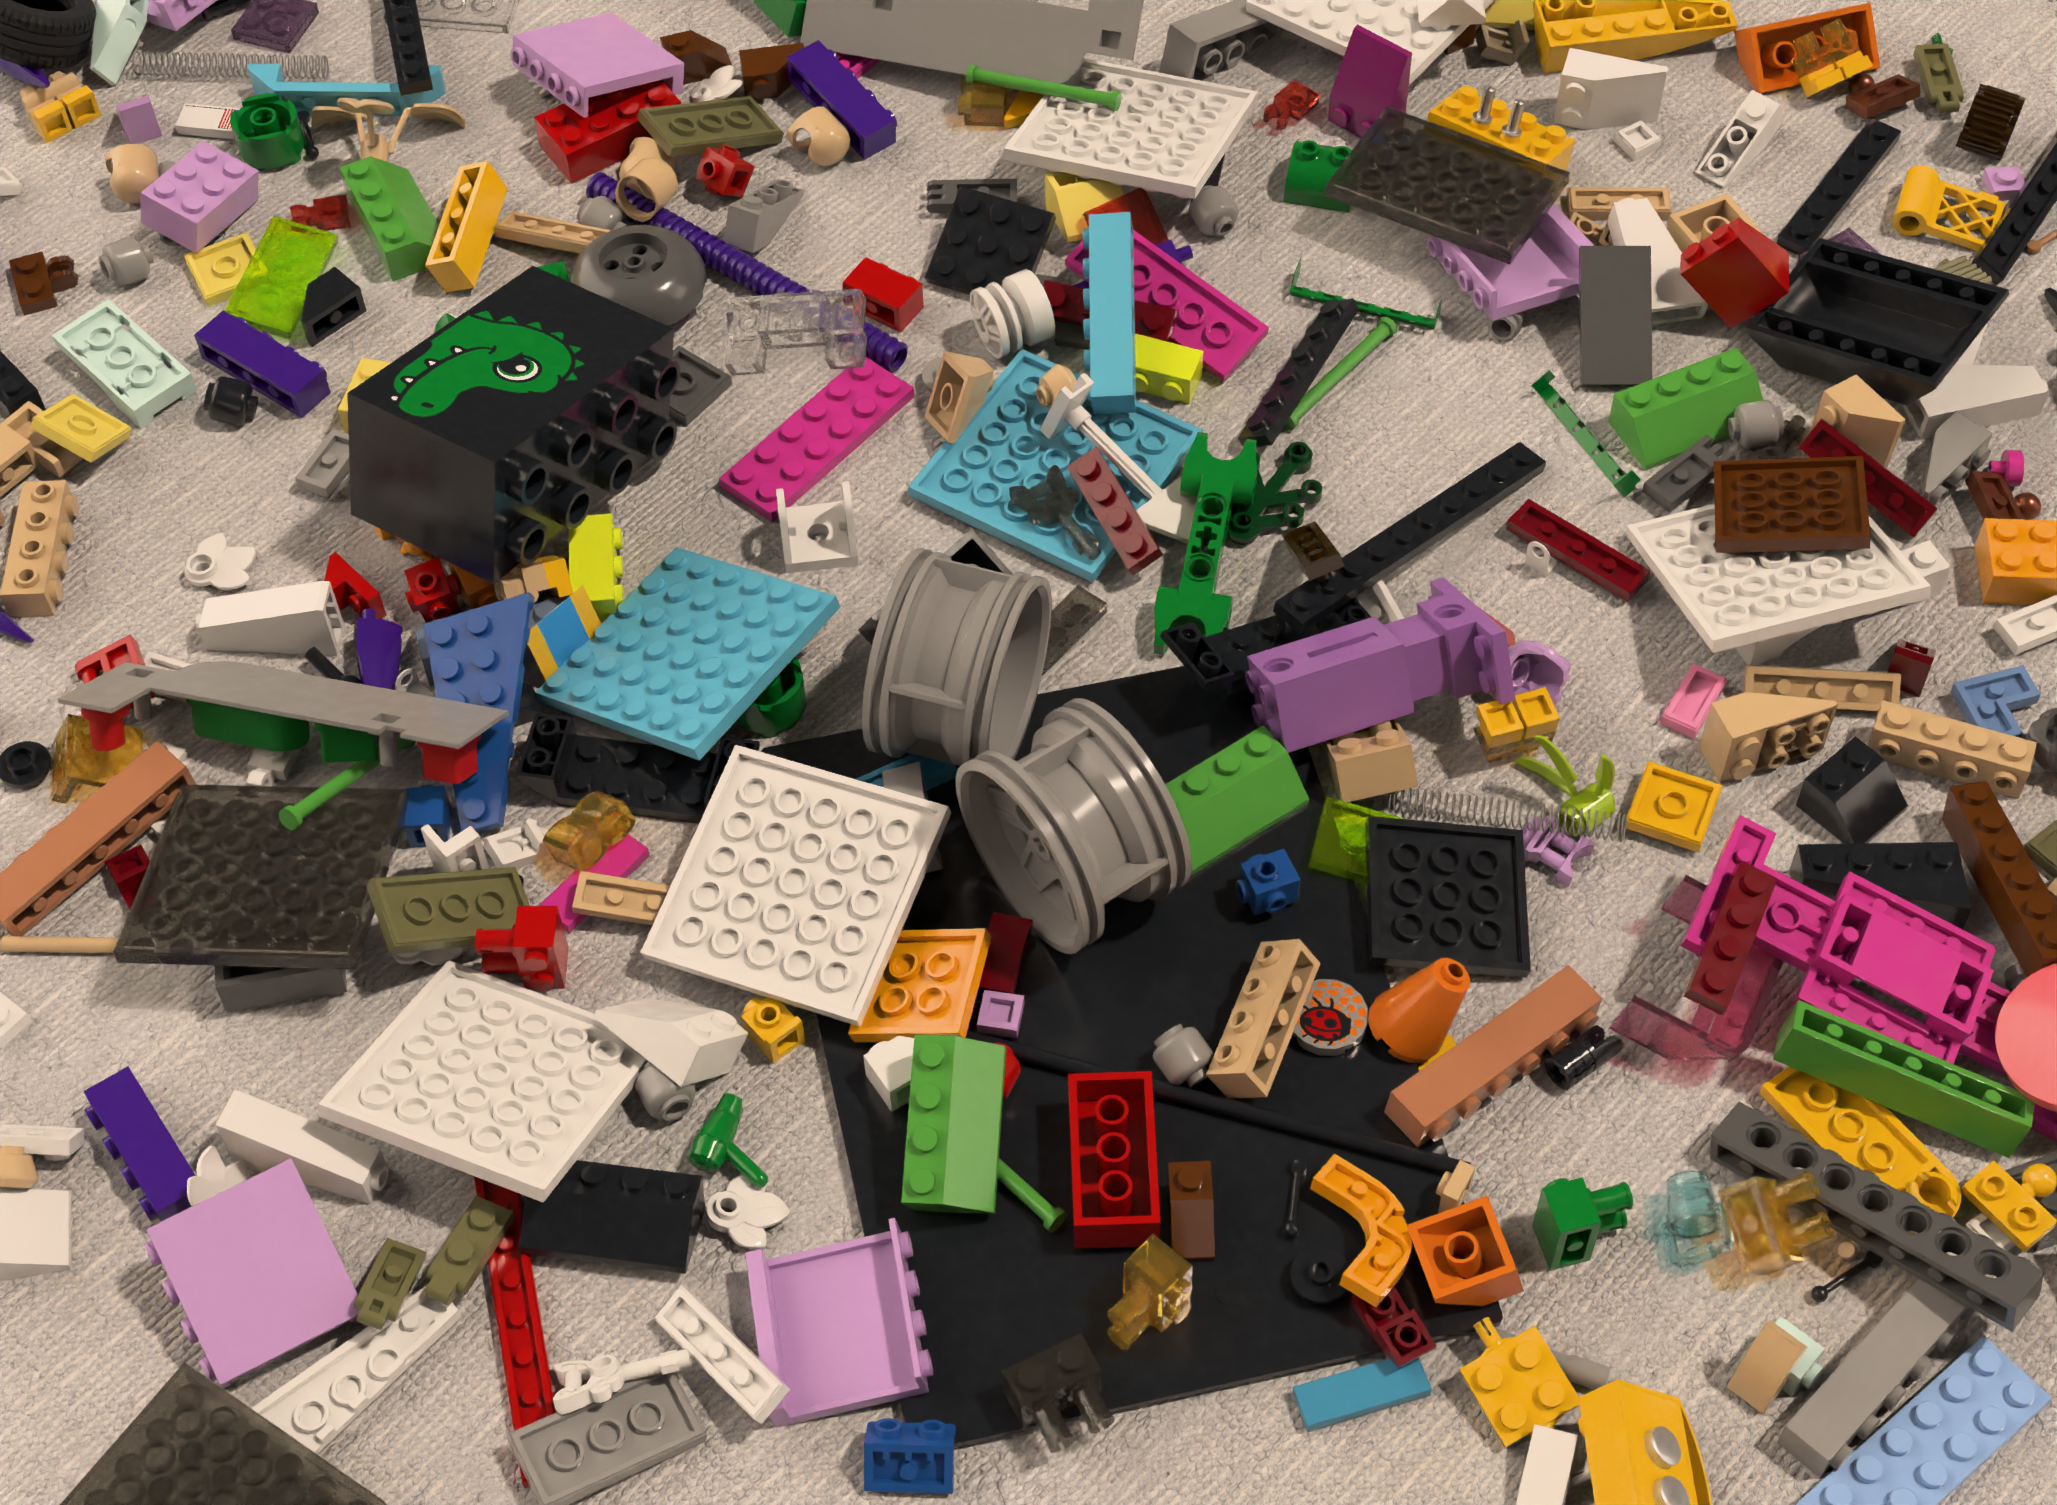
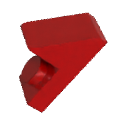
[324,552,387,619]

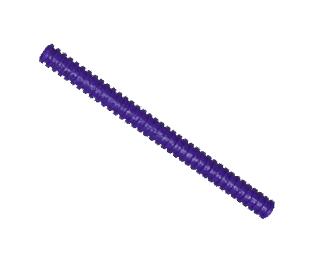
[586,172,908,371]

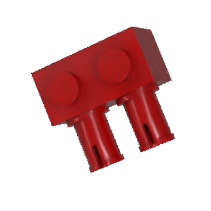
[475,906,569,992]

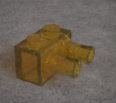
[1718,1171,1834,1275]
[1107,1234,1193,1351]

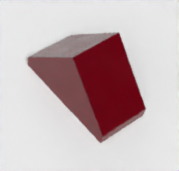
[1887,639,1936,697]

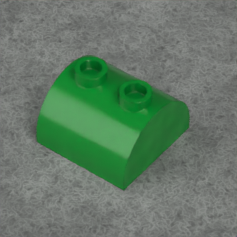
[1284,140,1363,213]

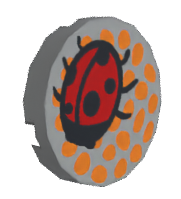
[1292,979,1368,1056]

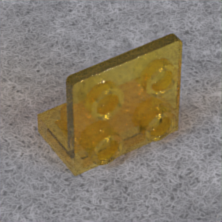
[51,714,143,804]

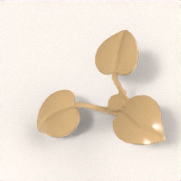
[311,98,465,162]

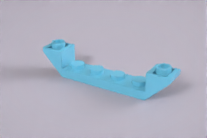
[247,64,446,116]

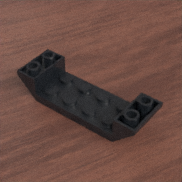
[1160,597,1372,705]
[516,713,760,824]

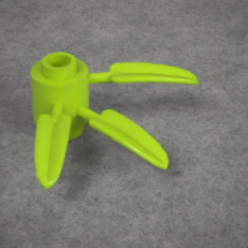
[1515,735,1615,837]

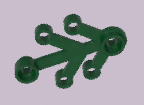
[1227,442,1322,545]

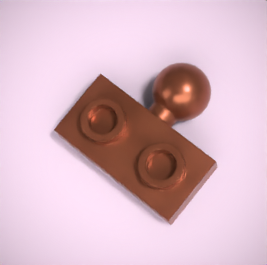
[1846,73,1920,119]
[1965,471,2041,520]

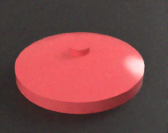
[1995,963,2057,1112]

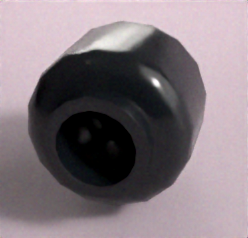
[204,377,259,426]

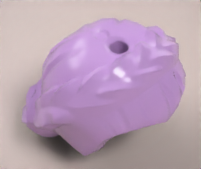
[1508,640,1571,708]

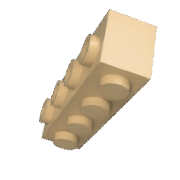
[0,480,79,617]
[1868,700,2037,799]
[1206,939,1321,1099]

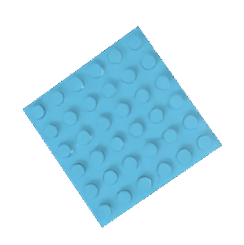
[908,349,1203,583]
[535,547,841,761]

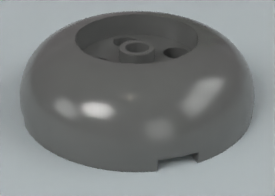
[570,225,707,326]

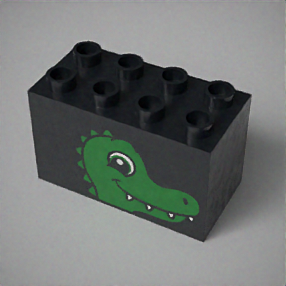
[347,266,680,584]

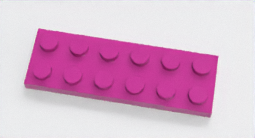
[1065,212,1269,382]
[719,355,915,522]

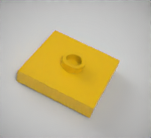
[1623,761,1723,853]

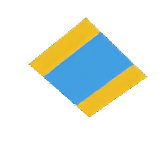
[527,586,601,681]

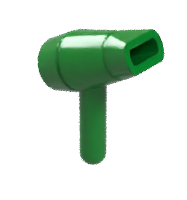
[688,1093,768,1188]

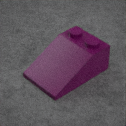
[1328,24,1412,142]

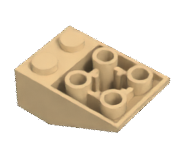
[1699,692,1838,783]
[1320,719,1418,804]

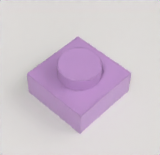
[1982,166,2025,201]
[977,990,1025,1039]

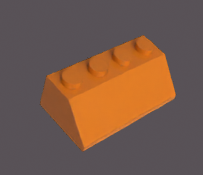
[1734,2,1880,93]

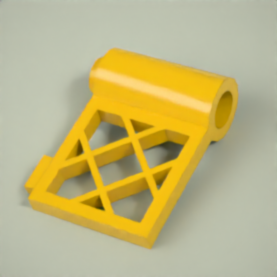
[1892,165,2005,251]

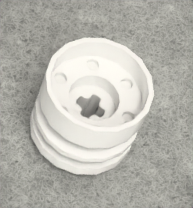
[969,269,1055,359]

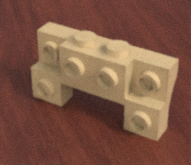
[0,401,83,526]

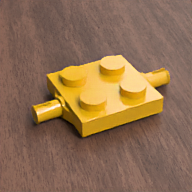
[1459,1317,1580,1449]

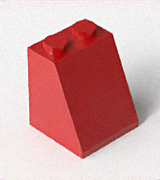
[1680,217,1789,329]

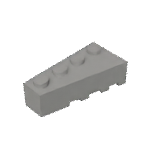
[1159,0,1283,82]

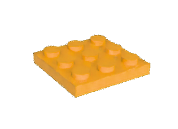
[848,928,992,1042]

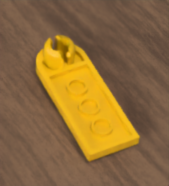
[1759,1067,1961,1234]

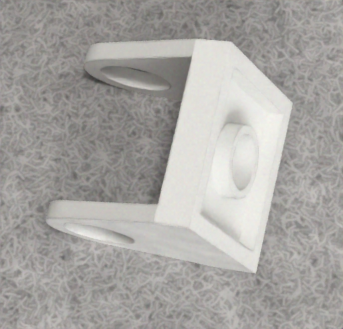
[776,481,858,573]

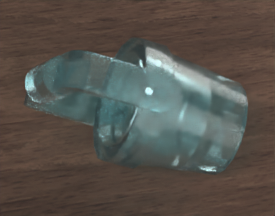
[1661,1170,1734,1268]

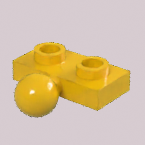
[1961,1160,2057,1253]

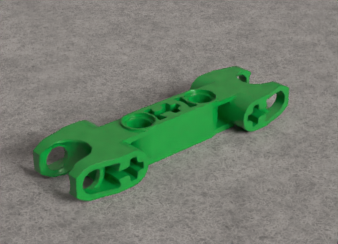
[1154,432,1257,655]

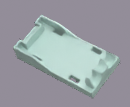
[52,299,197,429]

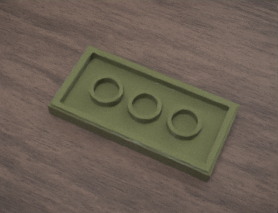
[637,96,784,157]
[366,867,530,954]

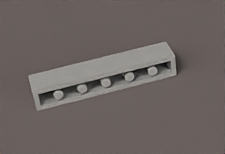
[1777,1253,1978,1478]

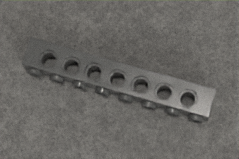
[1710,1101,2044,1332]

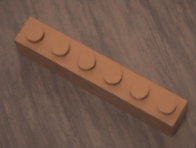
[0,741,198,936]
[1384,965,1603,1147]

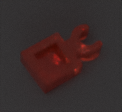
[1263,79,1320,131]
[290,194,351,232]

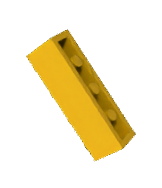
[425,161,508,293]

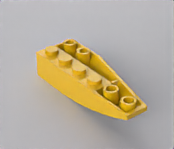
[1533,0,1738,73]

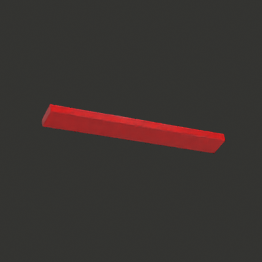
[474,1176,557,1488]

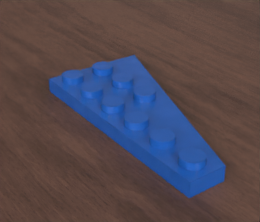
[423,592,535,834]

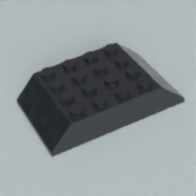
[1745,238,2009,405]

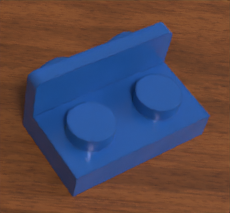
[864,1418,956,1494]

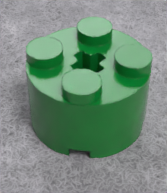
[230,93,305,171]
[737,657,807,738]

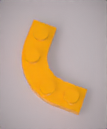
[1310,1154,1412,1308]

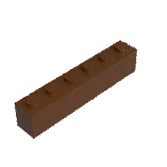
[1942,781,2057,977]

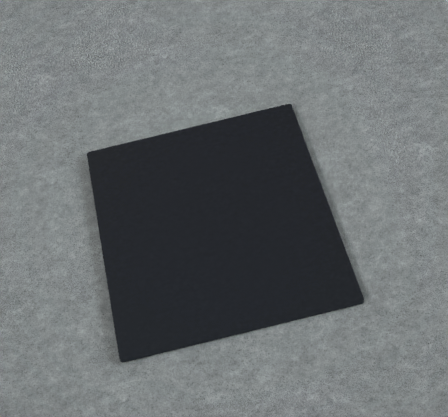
[761,666,1503,1447]

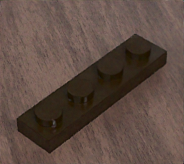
[1282,521,1345,581]

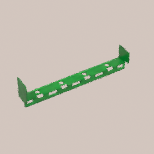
[1290,258,1442,329]
[1531,370,1641,497]

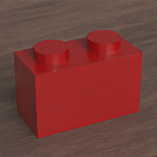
[842,257,924,333]

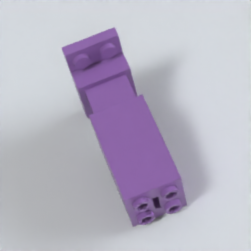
[1245,577,1515,753]

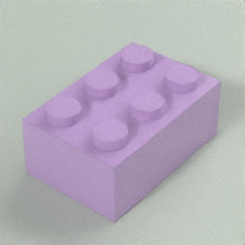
[140,140,259,253]

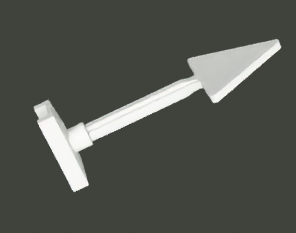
[1040,372,1208,551]

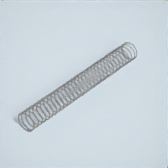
[133,51,329,79]
[1388,788,1627,842]

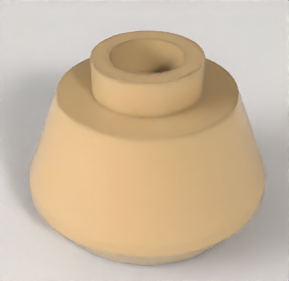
[1036,364,1077,409]
[0,1146,38,1189]

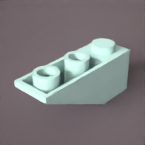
[90,0,149,86]

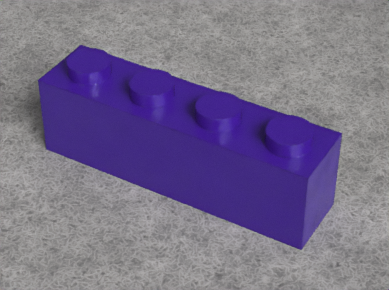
[787,40,897,160]
[194,310,331,418]
[83,1066,196,1222]

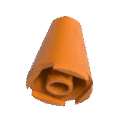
[1368,958,1470,1063]

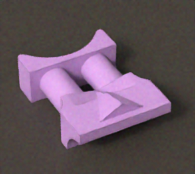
[1523,815,1595,887]

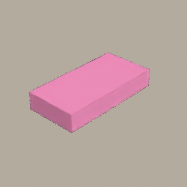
[1660,664,1728,739]

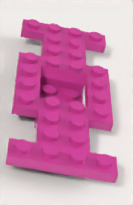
[1680,815,2057,1142]

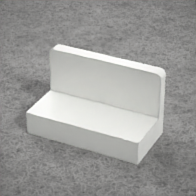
[421,824,489,873]

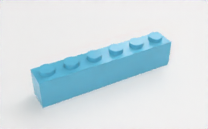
[1083,212,1136,415]

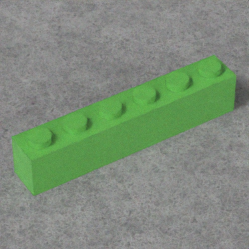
[1773,1000,2035,1158]

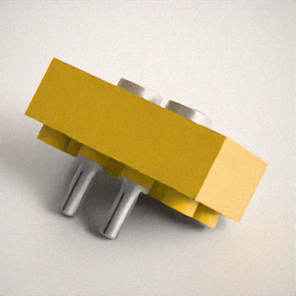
[1420,85,1576,196]
[1568,1379,1712,1505]

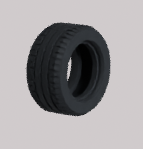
[0,0,96,70]

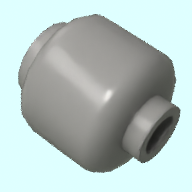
[1189,185,1239,236]
[577,196,628,230]
[99,237,154,286]
[1728,400,1784,449]
[1153,1024,1214,1088]
[635,1062,696,1121]

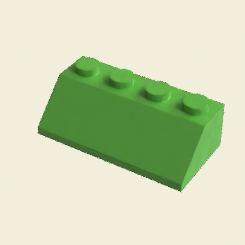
[339,156,439,281]
[1608,348,1763,471]
[1165,726,1309,876]
[901,1035,1006,1214]

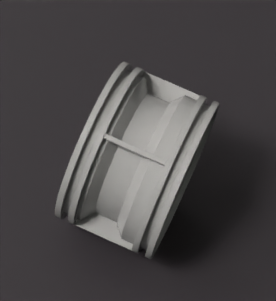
[862,548,1052,766]
[956,698,1192,954]

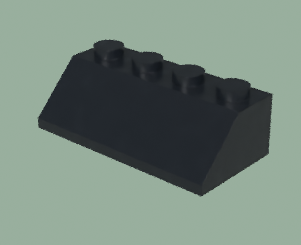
[519,1160,705,1274]

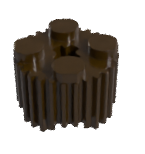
[1956,84,2026,161]

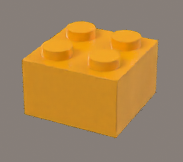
[1975,518,2057,605]

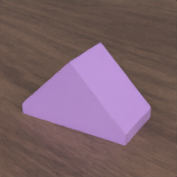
[116,95,162,144]

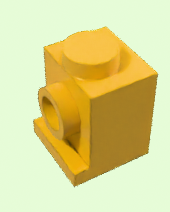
[741,996,805,1064]

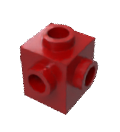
[694,145,755,197]
[404,557,462,623]

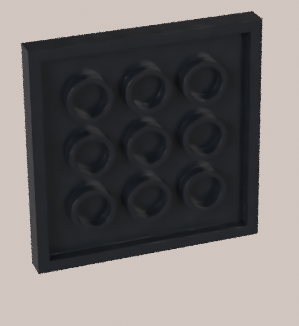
[1365,816,1531,978]

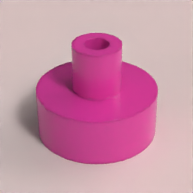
[1988,450,2024,486]

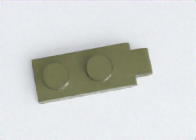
[1913,44,1964,113]
[425,1195,514,1306]
[354,1238,427,1330]

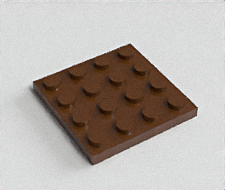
[1714,456,1870,555]

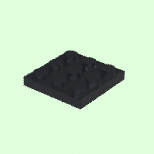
[924,186,1056,295]

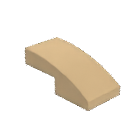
[1727,1320,1808,1414]

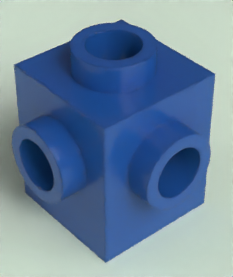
[1235,848,1300,916]

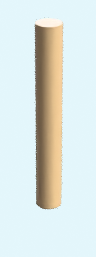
[1,936,123,954]

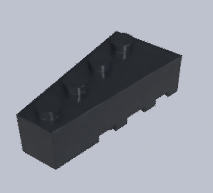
[1789,842,1972,930]

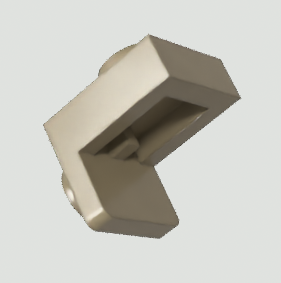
[1474,20,1529,65]

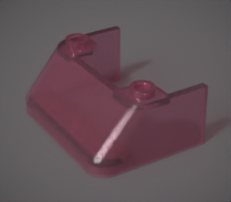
[1609,875,1784,1060]

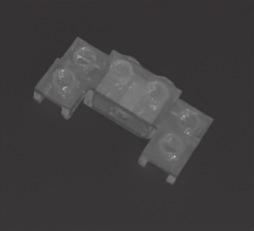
[725,289,867,376]

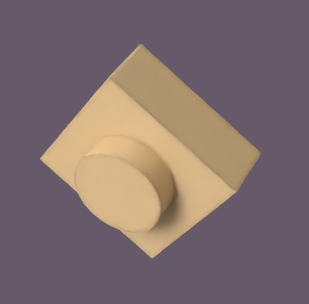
[1436,1160,1476,1213]

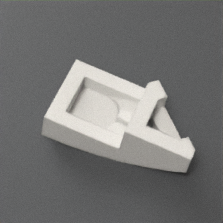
[485,818,570,869]

